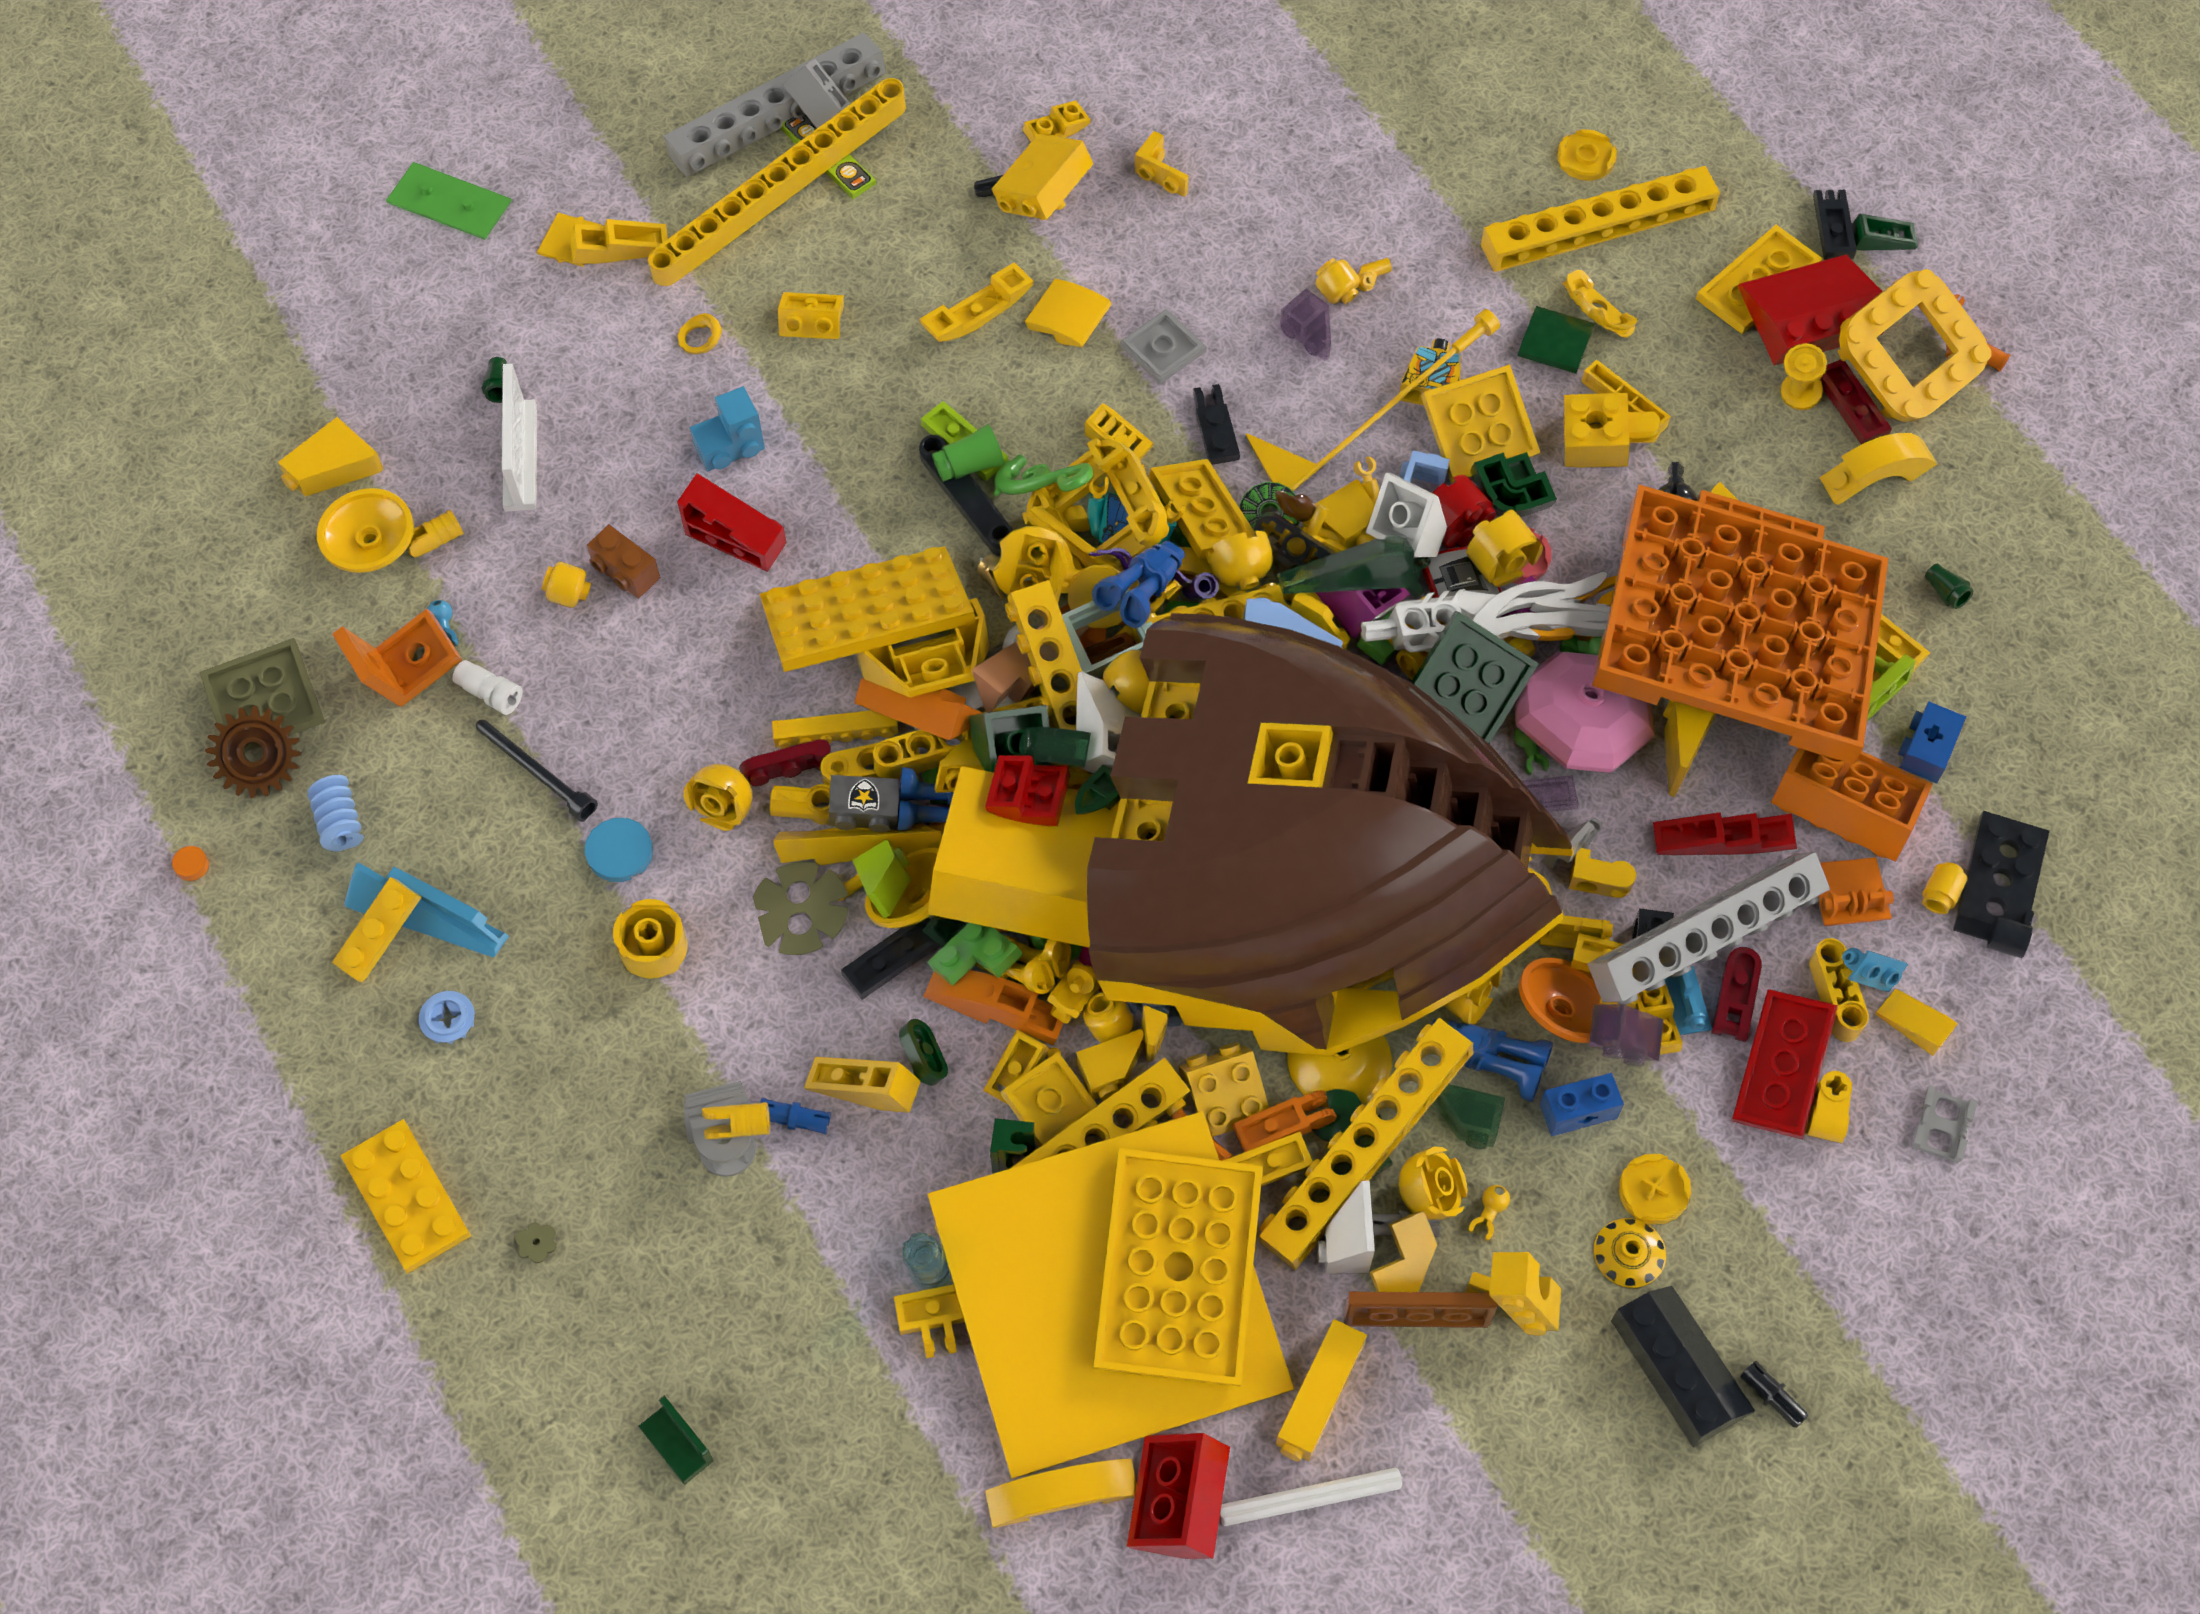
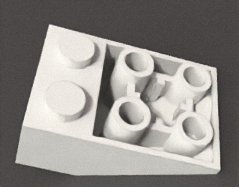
[1075,672,1141,773]

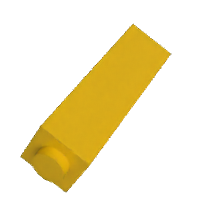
[1276,1319,1367,1462]

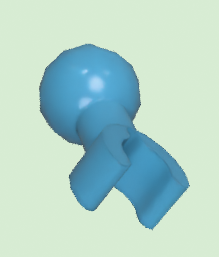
[427,600,458,646]

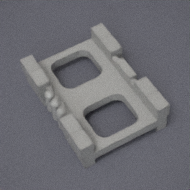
[1912,1085,1978,1164]

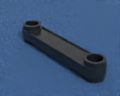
[919,435,1014,557]

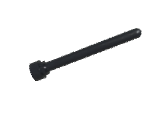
[476,719,598,822]

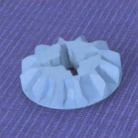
[419,991,476,1044]

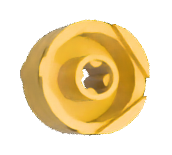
[1466,510,1543,587]
[613,899,688,979]

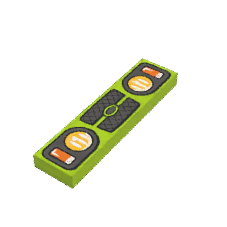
[780,114,876,199]

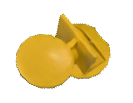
[992,526,1132,628]

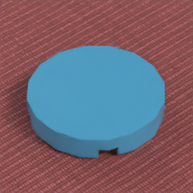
[585,818,653,882]

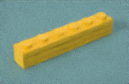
[772,710,898,749]

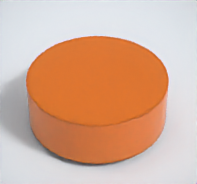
[172,846,209,881]

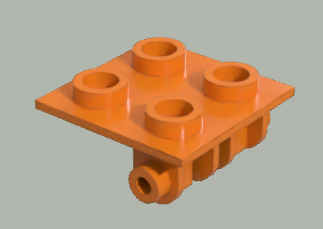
[1818,857,1894,926]

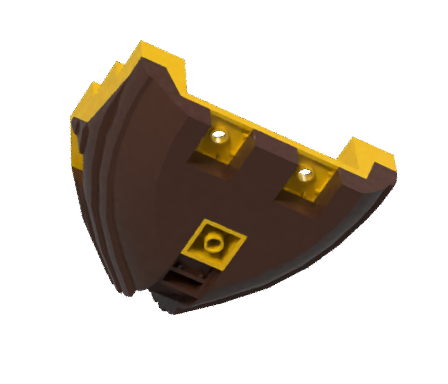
[1087,613,1574,1056]

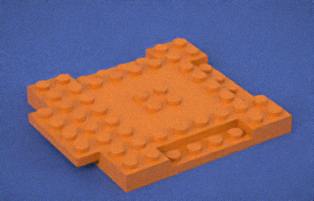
[1592,484,1889,764]

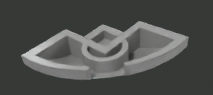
[1542,818,1602,869]

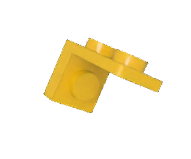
[1135,131,1189,197]

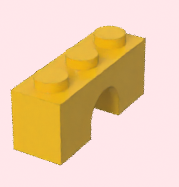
[1489,1252,1561,1336]

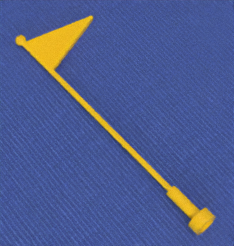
[1246,308,1500,491]

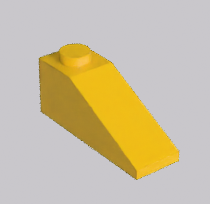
[804,1057,921,1113]

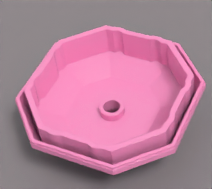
[1514,652,1655,773]

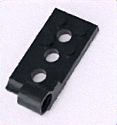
[1953,811,2050,959]

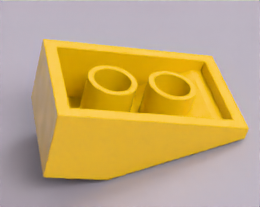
[1663,699,1716,798]

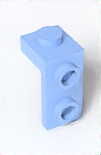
[1399,450,1450,485]

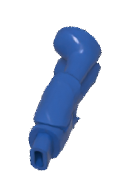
[1092,541,1185,628]
[897,767,954,831]
[1432,1019,1553,1102]

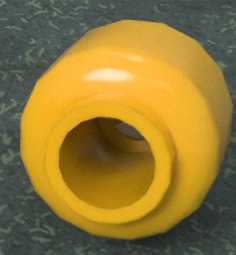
[1315,258,1361,304]
[541,561,592,608]
[1083,993,1134,1043]

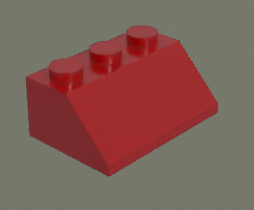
[1127,1433,1230,1559]

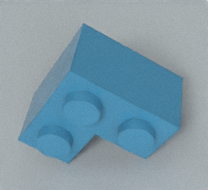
[689,386,765,472]

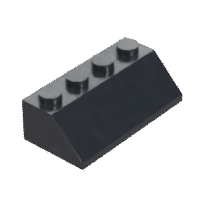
[1611,1286,1755,1448]

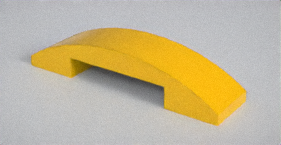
[919,262,1034,342]
[985,1458,1137,1528]

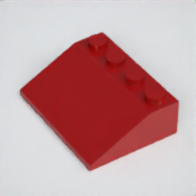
[1738,254,1885,366]

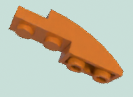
[923,970,1063,1046]

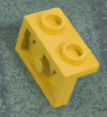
[778,292,844,339]

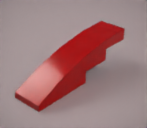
[1653,812,1797,856]

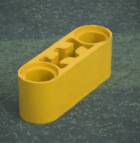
[1809,938,1869,1042]

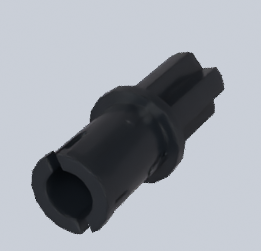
[1740,1360,1808,1428]

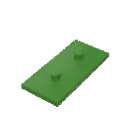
[386,162,512,240]

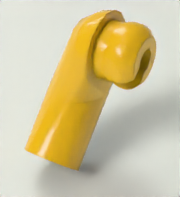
[1358,257,1392,292]

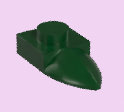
[1075,764,1121,815]

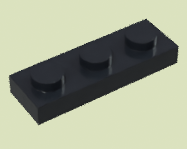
[841,917,945,1000]

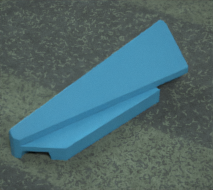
[344,863,509,957]

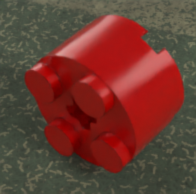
[1432,475,1496,548]

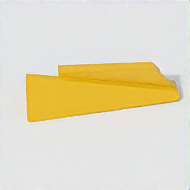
[773,819,942,866]

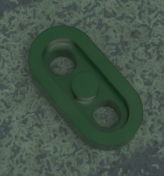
[899,1019,948,1086]

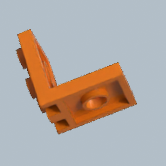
[332,608,462,707]

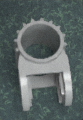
[684,1081,756,1177]

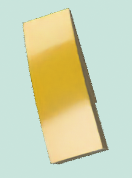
[570,219,668,264]

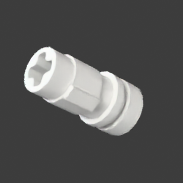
[453,660,523,715]

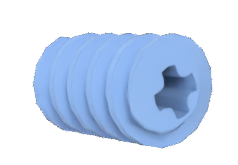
[307,775,364,852]

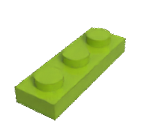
[921,401,1008,481]

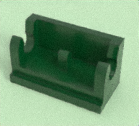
[990,1118,1035,1174]

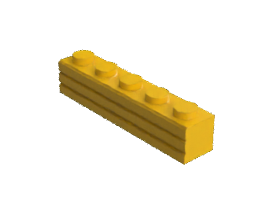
[1581,359,1671,435]

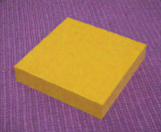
[1000,1052,1098,1147]

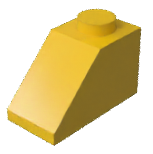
[1076,1028,1144,1101]

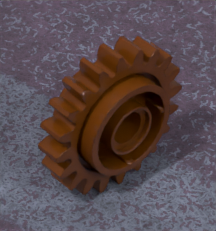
[205,706,302,798]

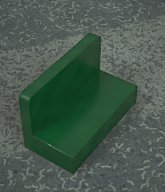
[638,1395,714,1485]

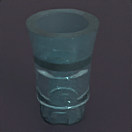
[902,1232,953,1291]

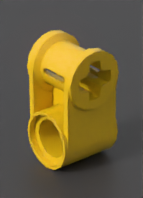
[1805,1071,1852,1144]

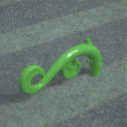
[994,454,1093,496]

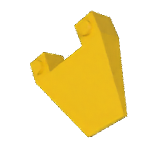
[856,598,990,697]

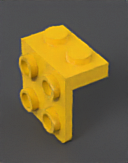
[1178,1042,1269,1137]

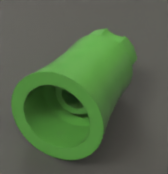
[932,424,1005,482]

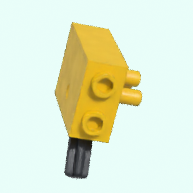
[974,134,1093,220]

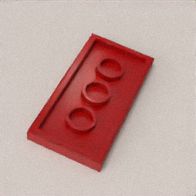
[1732,989,1838,1140]

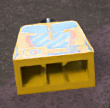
[1400,338,1461,405]

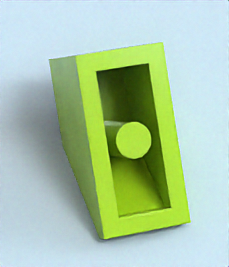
[852,839,911,919]

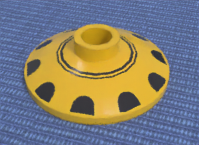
[1594,1218,1666,1288]

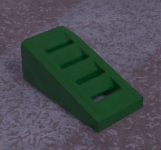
[1852,213,1918,251]

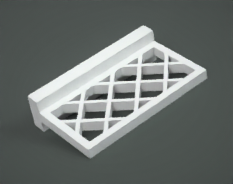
[502,363,537,512]

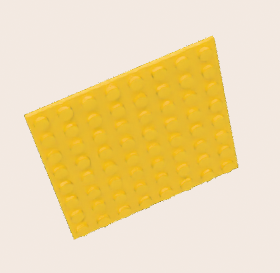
[927,1111,1294,1479]

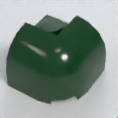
[1470,452,1557,518]

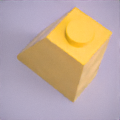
[278,417,384,497]

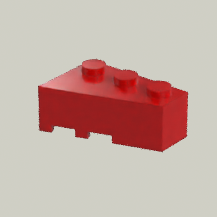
[677,473,787,572]

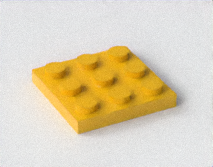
[1421,364,1540,483]

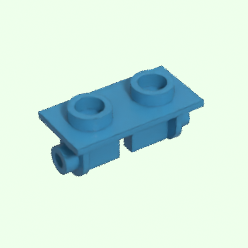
[1842,948,1908,992]
[1664,966,1712,1035]

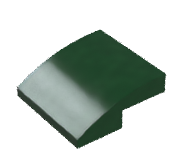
[1517,306,1595,374]

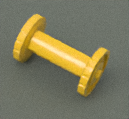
[1780,343,1827,410]

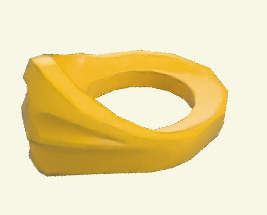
[677,313,722,355]

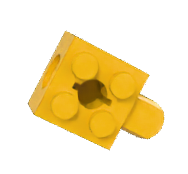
[1563,393,1660,468]

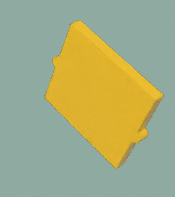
[537,212,603,267]

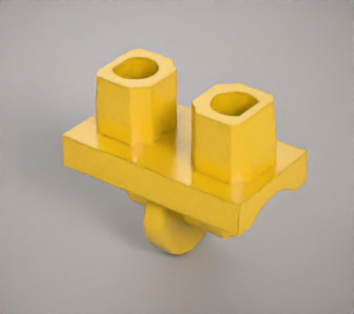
[1047,960,1101,1024]

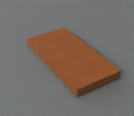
[1343,1291,1498,1328]

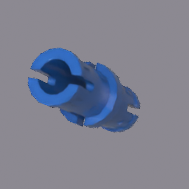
[760,1098,831,1135]

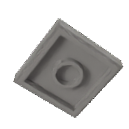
[1120,309,1207,384]

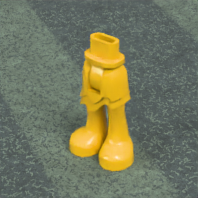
[974,935,1071,994]

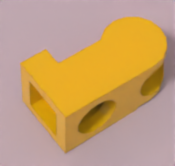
[1568,848,1636,898]

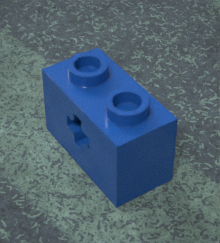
[1898,701,1967,783]
[1539,1072,1624,1137]

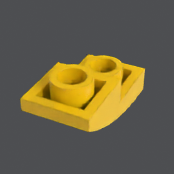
[1022,100,1091,142]
[1634,980,1683,1057]

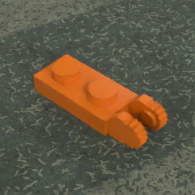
[1232,1090,1337,1152]

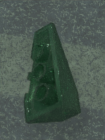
[1276,535,1414,594]

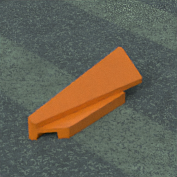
[854,678,982,740]

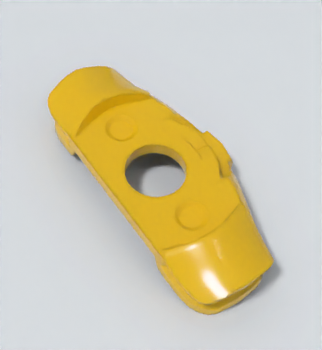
[1562,270,1637,338]

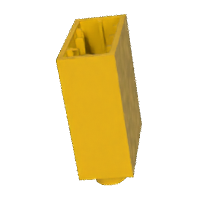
[928,766,1120,947]

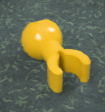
[1468,1185,1511,1242]

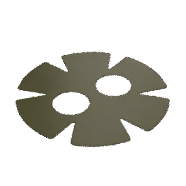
[753,861,848,955]

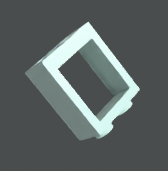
[1062,589,1152,679]

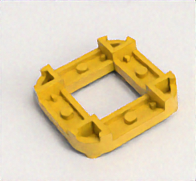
[1838,269,1991,422]
[1022,438,1169,571]

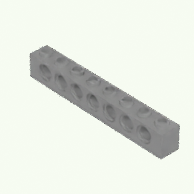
[664,32,886,177]
[1587,852,1830,1006]

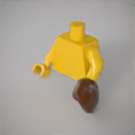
[1275,456,1382,557]

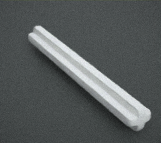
[1220,1468,1402,1526]

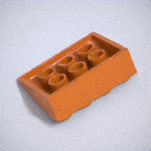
[1771,748,1933,862]

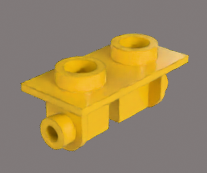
[1540,915,1613,949]

